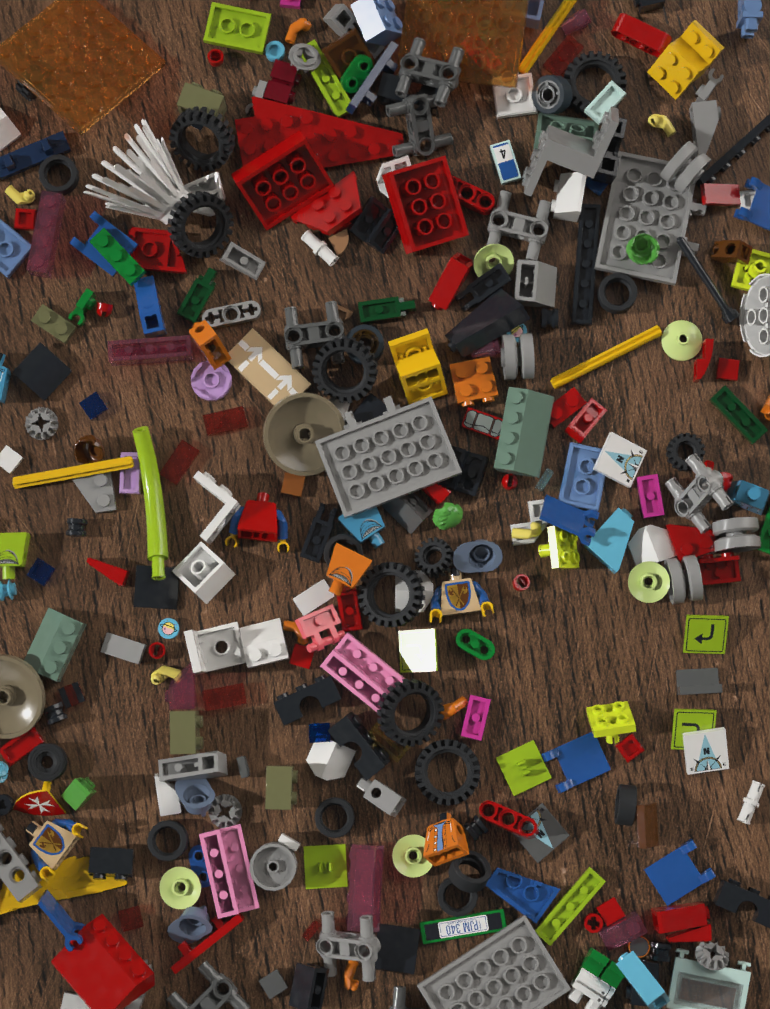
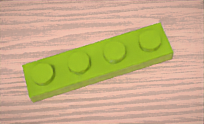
[301,39,351,118]
[535,867,606,946]

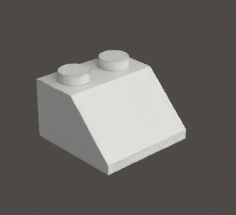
[550,172,586,222]
[172,542,236,604]
[239,618,290,669]

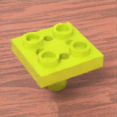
[730,249,770,291]
[538,526,580,569]
[586,701,636,744]

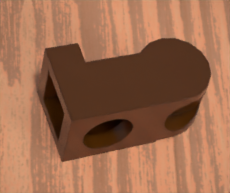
[710,240,753,265]

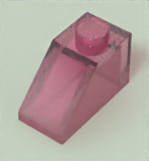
[165,662,197,710]
[598,911,648,951]

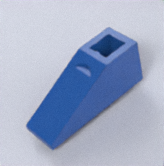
[134,275,167,339]

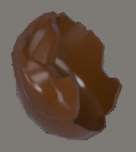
[74,435,105,464]

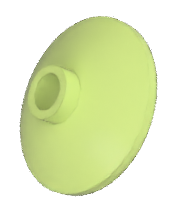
[473,244,514,277]
[661,320,703,361]
[628,561,670,603]
[392,834,432,878]
[159,866,201,909]

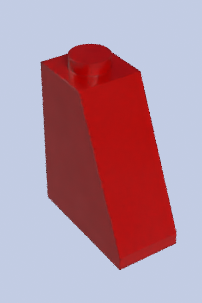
[428,252,474,311]
[651,901,710,934]

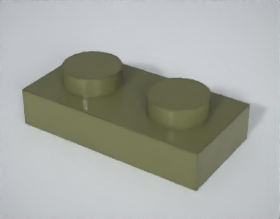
[31,304,77,345]

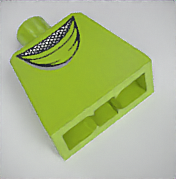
[0,532,30,580]

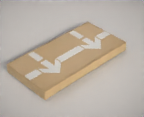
[228,328,312,405]

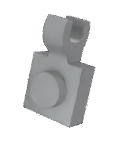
[695,68,724,102]
[245,80,268,116]

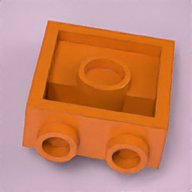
[449,356,498,407]

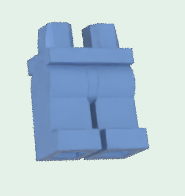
[736,0,763,39]

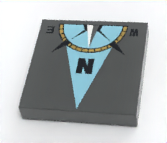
[513,803,570,863]

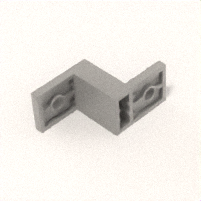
[522,106,619,196]

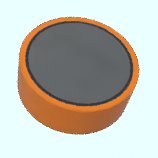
[628,935,650,958]

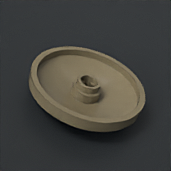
[263,393,345,476]
[0,654,46,739]

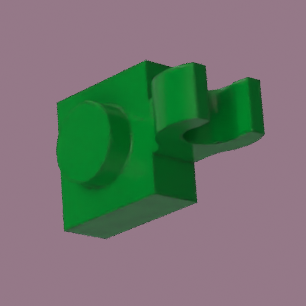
[68,288,97,327]

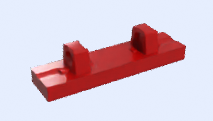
[170,913,245,974]

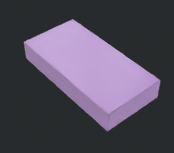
[119,452,141,494]

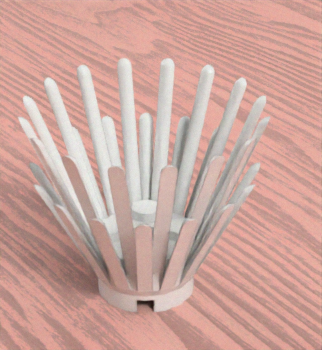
[83,119,189,225]

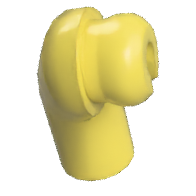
[648,114,677,137]
[5,185,35,205]
[511,522,542,539]
[151,665,182,685]

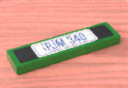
[420,908,506,944]

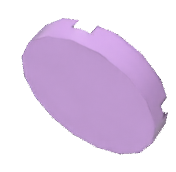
[191,361,232,401]

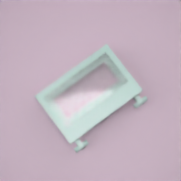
[666,948,751,1009]

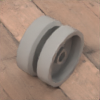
[660,141,712,194]
[501,333,535,380]
[712,517,761,554]
[664,555,703,605]
[249,842,298,891]

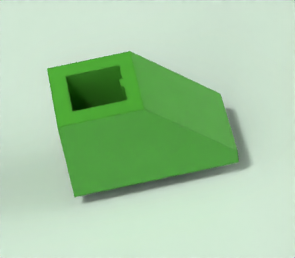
[61,777,97,811]

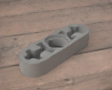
[202,300,261,329]

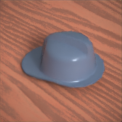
[452,539,503,573]
[175,779,215,817]
[167,905,213,943]

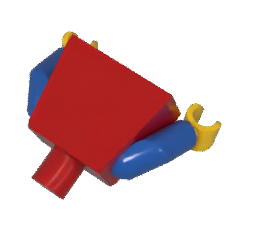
[225,492,290,553]

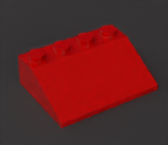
[231,130,335,231]
[382,156,469,254]
[51,914,155,1009]

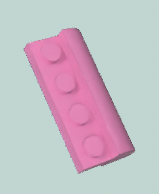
[320,632,405,712]
[199,824,260,919]

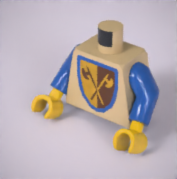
[429,567,494,623]
[26,819,88,882]

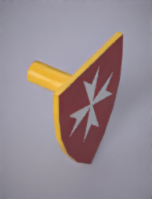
[13,781,66,816]

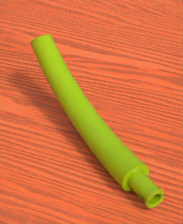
[132,426,169,580]

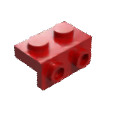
[698,552,741,585]

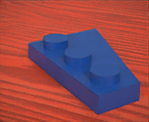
[486,868,560,924]

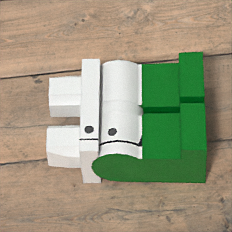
[567,947,625,1009]

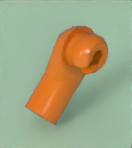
[285,18,311,44]
[283,620,310,644]
[439,696,468,720]
[344,960,359,991]

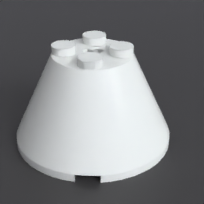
[739,273,770,357]

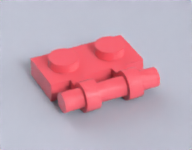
[295,604,346,653]

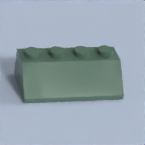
[494,387,554,478]

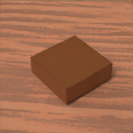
[281,472,306,497]

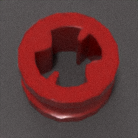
[583,913,603,933]

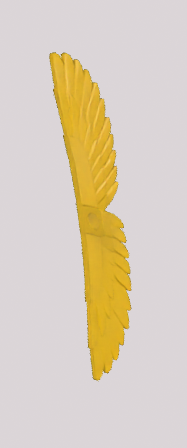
[0,856,128,915]

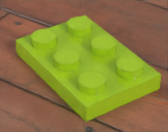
[203,2,272,55]

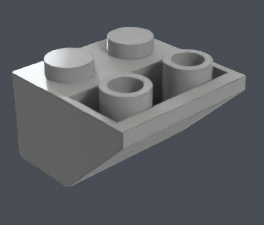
[514,259,557,309]

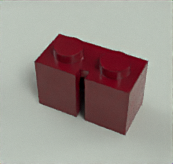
[263,59,302,105]

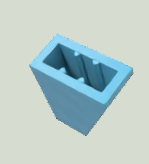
[584,507,634,574]
[616,951,670,1009]

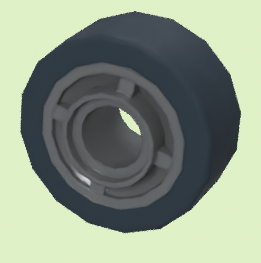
[532,75,572,114]

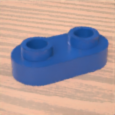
[189,845,210,887]

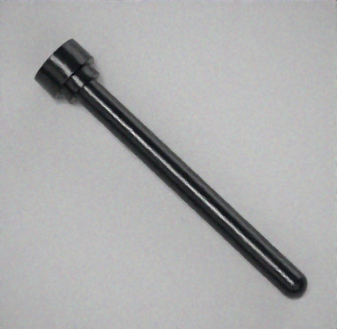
[677,237,740,324]

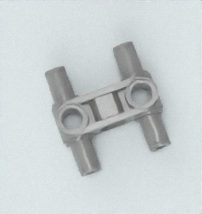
[487,190,551,261]
[665,453,734,534]
[316,911,381,982]

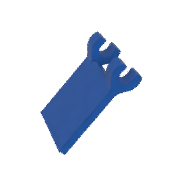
[733,177,770,231]
[69,211,138,277]
[539,494,599,546]
[541,732,611,793]
[644,838,716,906]
[38,890,85,952]

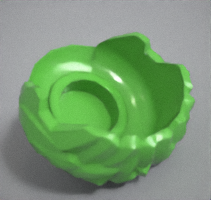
[626,233,660,265]
[433,502,463,530]

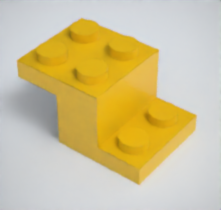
[647,20,724,100]
[388,328,448,405]

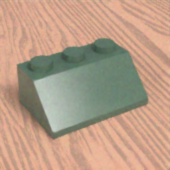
[533,112,599,150]
[24,608,87,682]

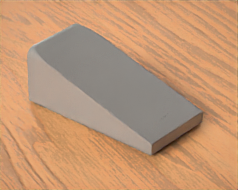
[219,242,266,280]
[100,632,147,665]

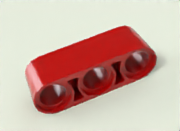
[611,13,672,58]
[451,175,495,215]
[479,800,539,839]

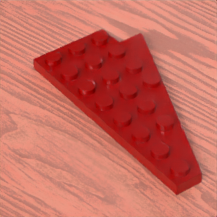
[235,96,404,168]

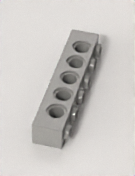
[0,823,42,903]

